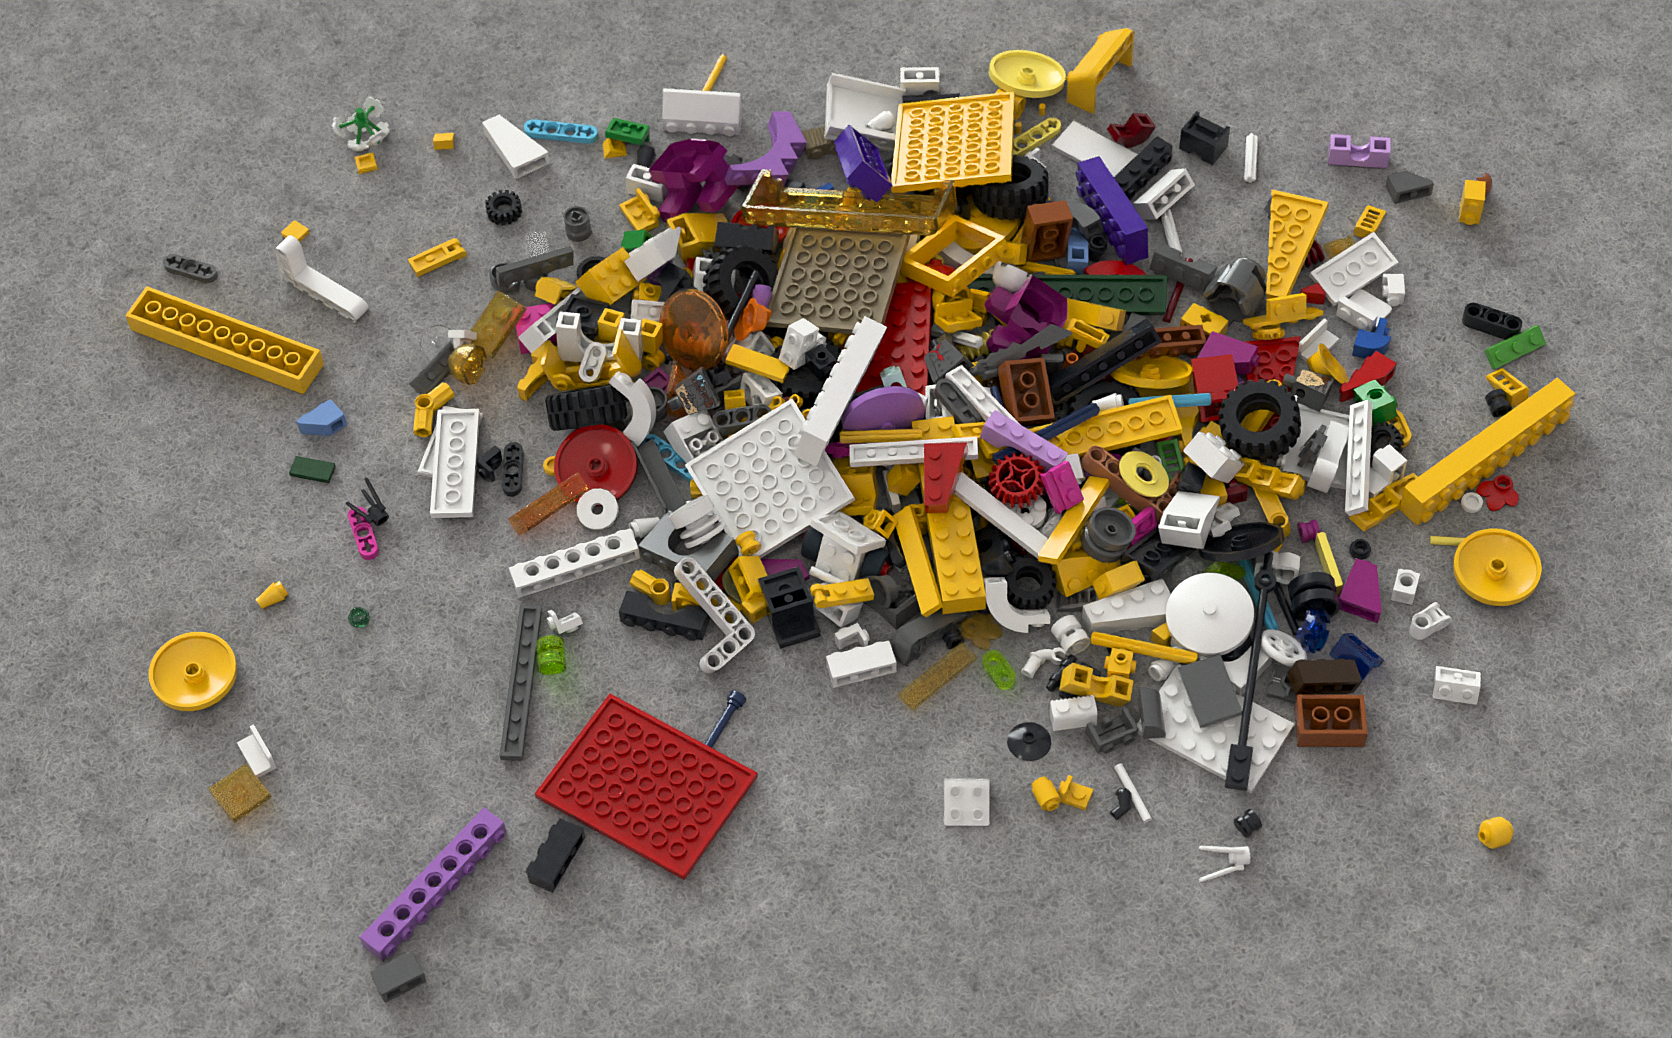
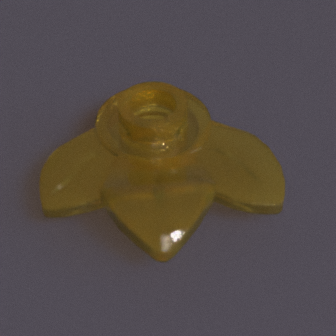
[961,613,1003,650]

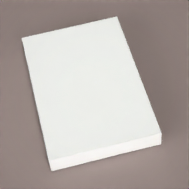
[810,511,886,555]

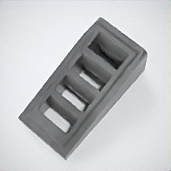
[1057,587,1099,612]

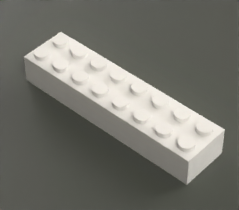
[793,316,887,466]

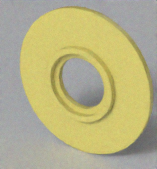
[1119,451,1169,498]

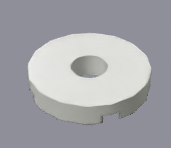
[577,488,619,530]

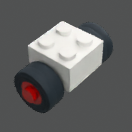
[801,527,892,581]

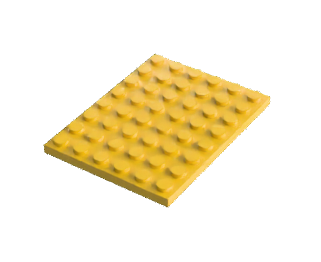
[891,92,1015,193]

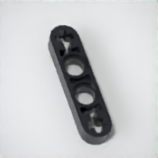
[881,507,907,569]

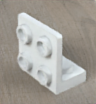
[944,779,989,826]

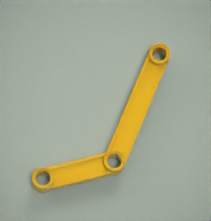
[1240,379,1291,538]

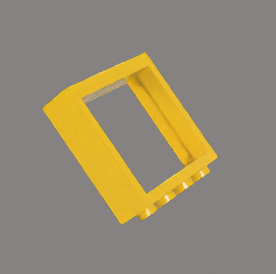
[901,215,1009,297]

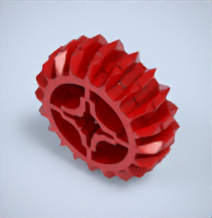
[989,452,1045,509]

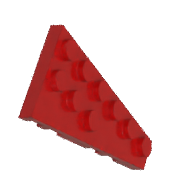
[1245,336,1301,432]

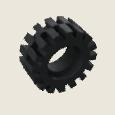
[485,190,522,226]
[1370,422,1404,459]

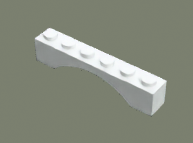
[518,287,587,353]

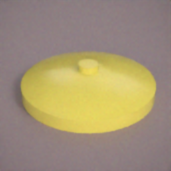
[989,50,1066,98]

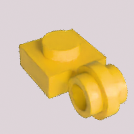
[970,288,990,325]

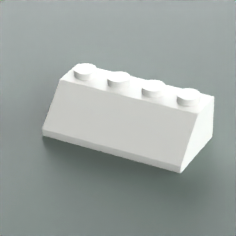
[662,89,743,136]

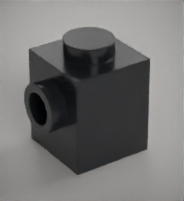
[805,343,837,382]

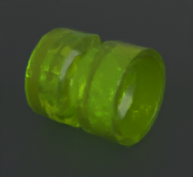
[536,635,566,675]

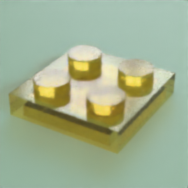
[208,763,272,823]

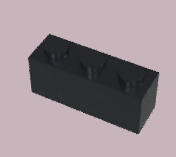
[526,818,585,893]

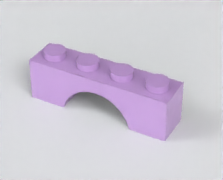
[980,410,1068,473]

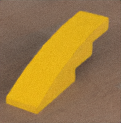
[1232,457,1303,498]
[1349,473,1418,532]

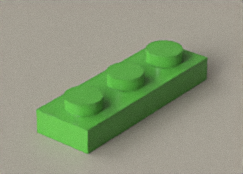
[1485,325,1546,369]

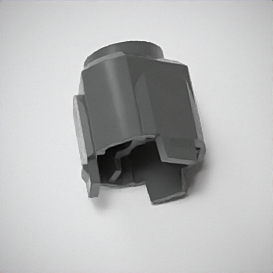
[1202,258,1266,328]

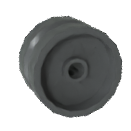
[1081,507,1136,563]

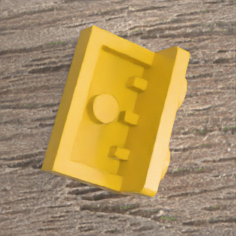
[619,188,660,231]
[934,298,983,333]

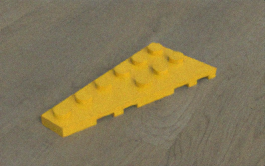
[1266,190,1329,299]

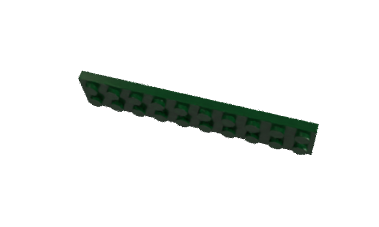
[967,274,1168,315]

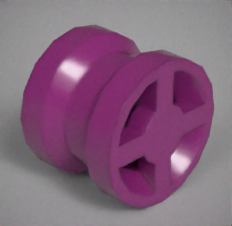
[1297,519,1320,543]

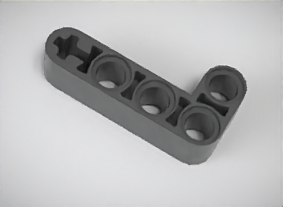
[892,608,972,667]

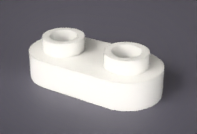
[579,342,608,383]

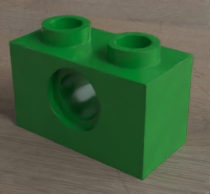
[1353,380,1398,426]

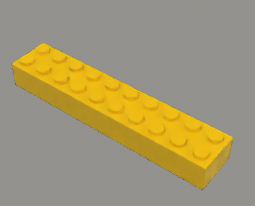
[125,286,324,394]
[1399,377,1576,525]
[912,416,986,615]

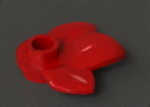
[1476,475,1519,511]

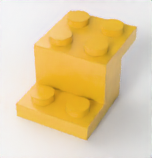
[833,456,879,516]

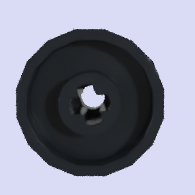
[1288,572,1340,622]

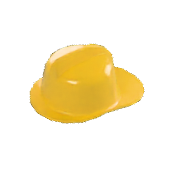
[1307,343,1349,384]

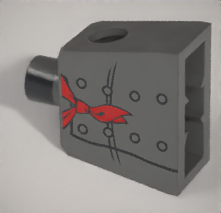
[924,339,974,384]

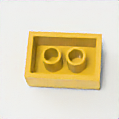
[575,247,647,307]

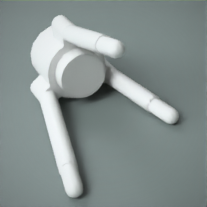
[1199,846,1250,882]

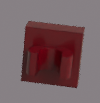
[1226,479,1248,504]

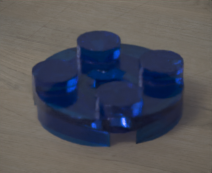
[1297,609,1330,653]

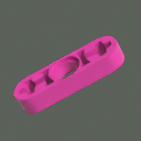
[348,506,379,560]

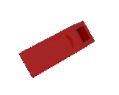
[1339,351,1397,403]

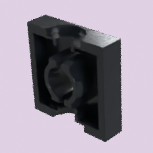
[705,362,734,387]

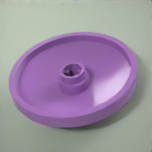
[841,386,925,444]

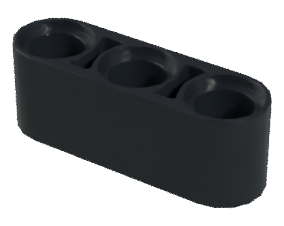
[1462,302,1523,340]

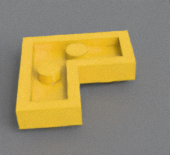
[952,422,1006,459]

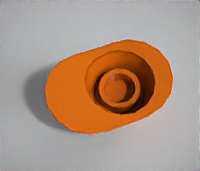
[735,298,772,341]

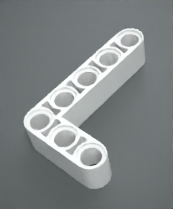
[275,235,369,323]
[674,558,755,674]

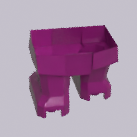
[649,139,740,222]
[984,275,1068,360]

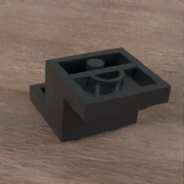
[758,566,821,649]

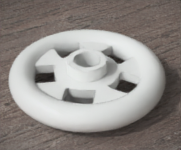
[1261,629,1307,667]

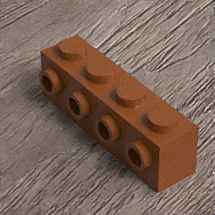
[1133,325,1206,361]

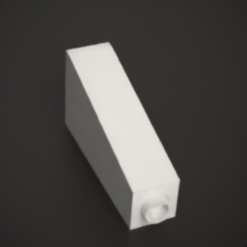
[482,115,550,179]

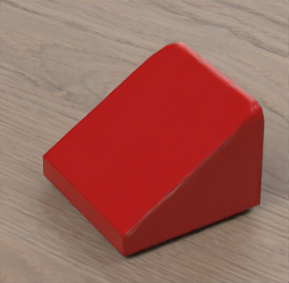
[1300,283,1325,305]

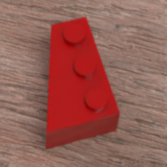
[924,442,968,513]

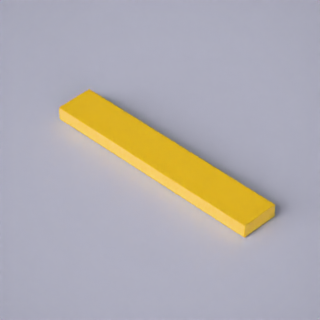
[1037,476,1110,565]
[893,505,943,617]

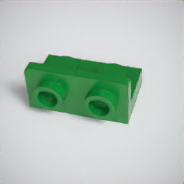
[605,118,650,145]

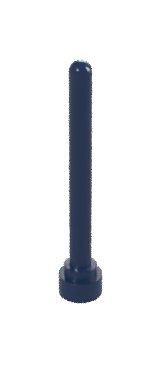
[705,690,747,748]

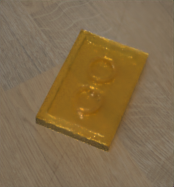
[471,290,527,359]

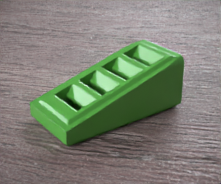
[1155,439,1184,482]

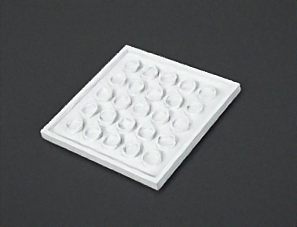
[685,399,855,559]

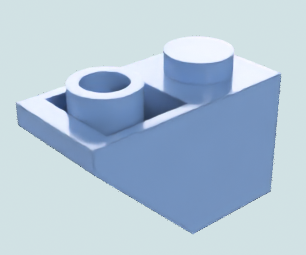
[296,399,347,436]

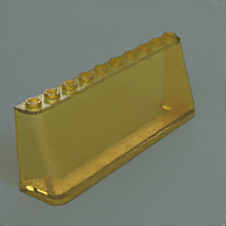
[741,169,957,236]

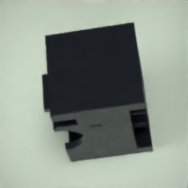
[1179,111,1230,165]

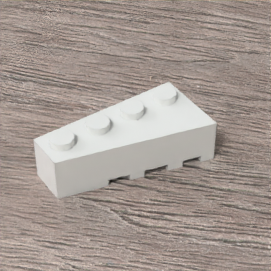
[1082,578,1171,635]

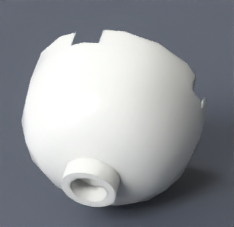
[992,261,1032,294]

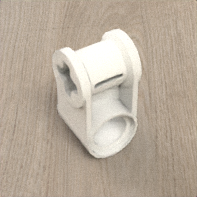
[1409,602,1452,640]

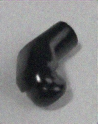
[1110,788,1132,820]

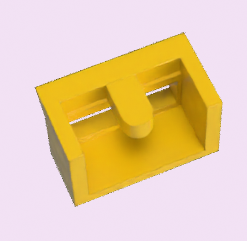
[1060,318,1110,352]

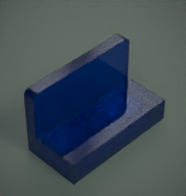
[1329,633,1384,681]

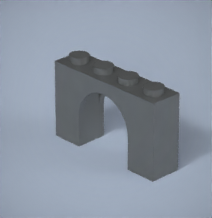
[638,510,739,581]

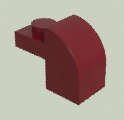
[1107,113,1156,149]

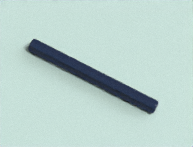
[992,403,1100,465]

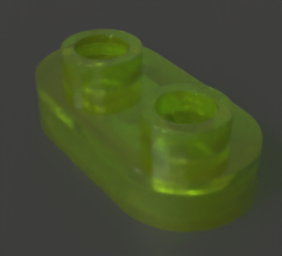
[982,650,1016,690]

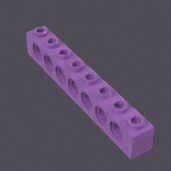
[360,808,506,961]

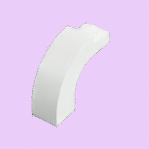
[608,371,656,446]
[983,577,1050,633]

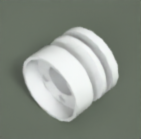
[669,495,725,548]

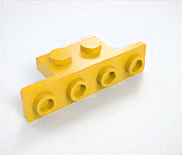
[1243,293,1323,330]

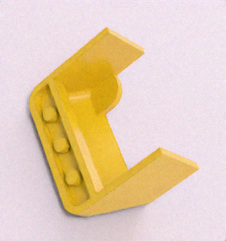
[1066,28,1135,114]
[540,329,642,391]

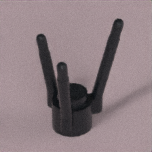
[346,477,389,526]

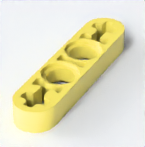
[1013,118,1061,157]

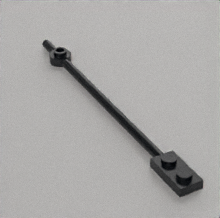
[1225,552,1276,791]

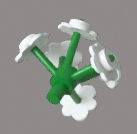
[332,97,390,151]

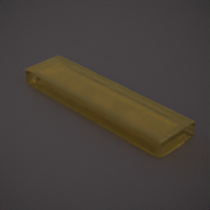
[898,643,977,711]

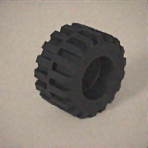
[1003,554,1056,610]

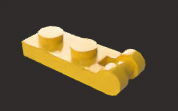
[408,238,467,277]
[810,578,874,608]

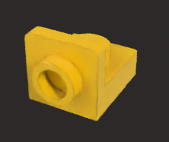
[1058,775,1093,811]

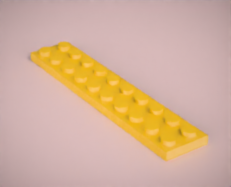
[970,395,1182,483]

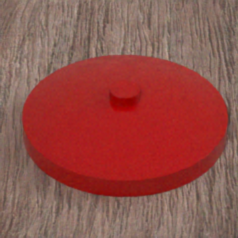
[554,424,638,507]

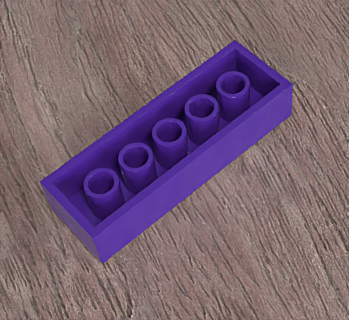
[834,124,893,203]
[1076,156,1148,265]

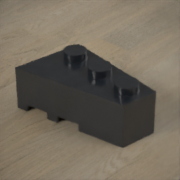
[714,222,779,257]

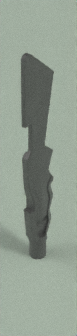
[967,324,1072,376]

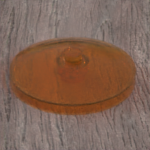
[659,289,728,371]

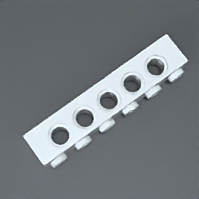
[509,528,640,598]

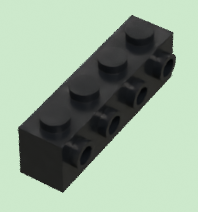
[1114,136,1173,200]

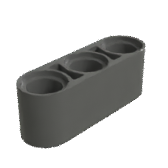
[712,404,772,435]

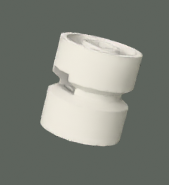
[1051,615,1091,656]

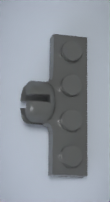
[496,246,574,291]

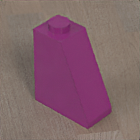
[1197,331,1260,374]
[1339,558,1382,623]

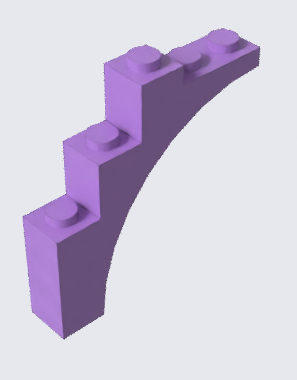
[724,111,807,190]

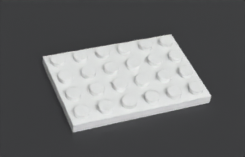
[1137,663,1294,793]

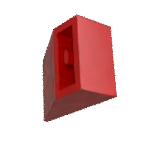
[1191,354,1238,422]

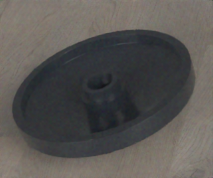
[1198,522,1285,562]

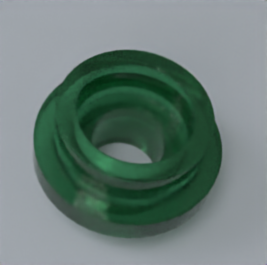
[348,607,370,628]

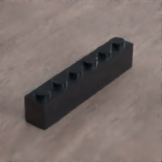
[1048,318,1162,407]

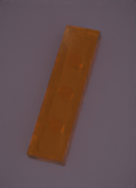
[508,472,590,536]

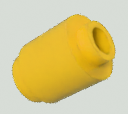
[1031,777,1061,811]

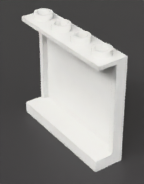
[825,73,906,153]
[1276,395,1350,490]

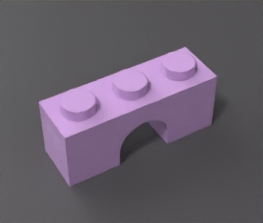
[1328,134,1390,168]

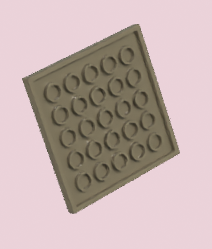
[766,222,910,334]

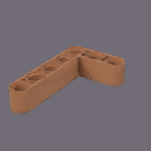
[1081,445,1181,524]

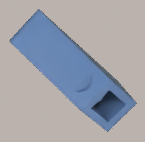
[1065,228,1088,275]

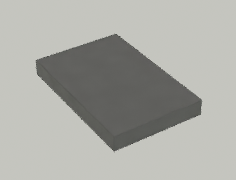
[1178,654,1242,728]

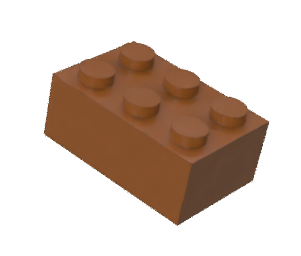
[1021,200,1073,262]
[997,358,1055,427]
[1294,695,1368,747]

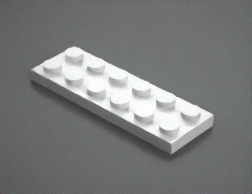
[430,409,480,518]

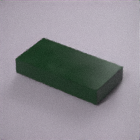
[289,456,336,483]

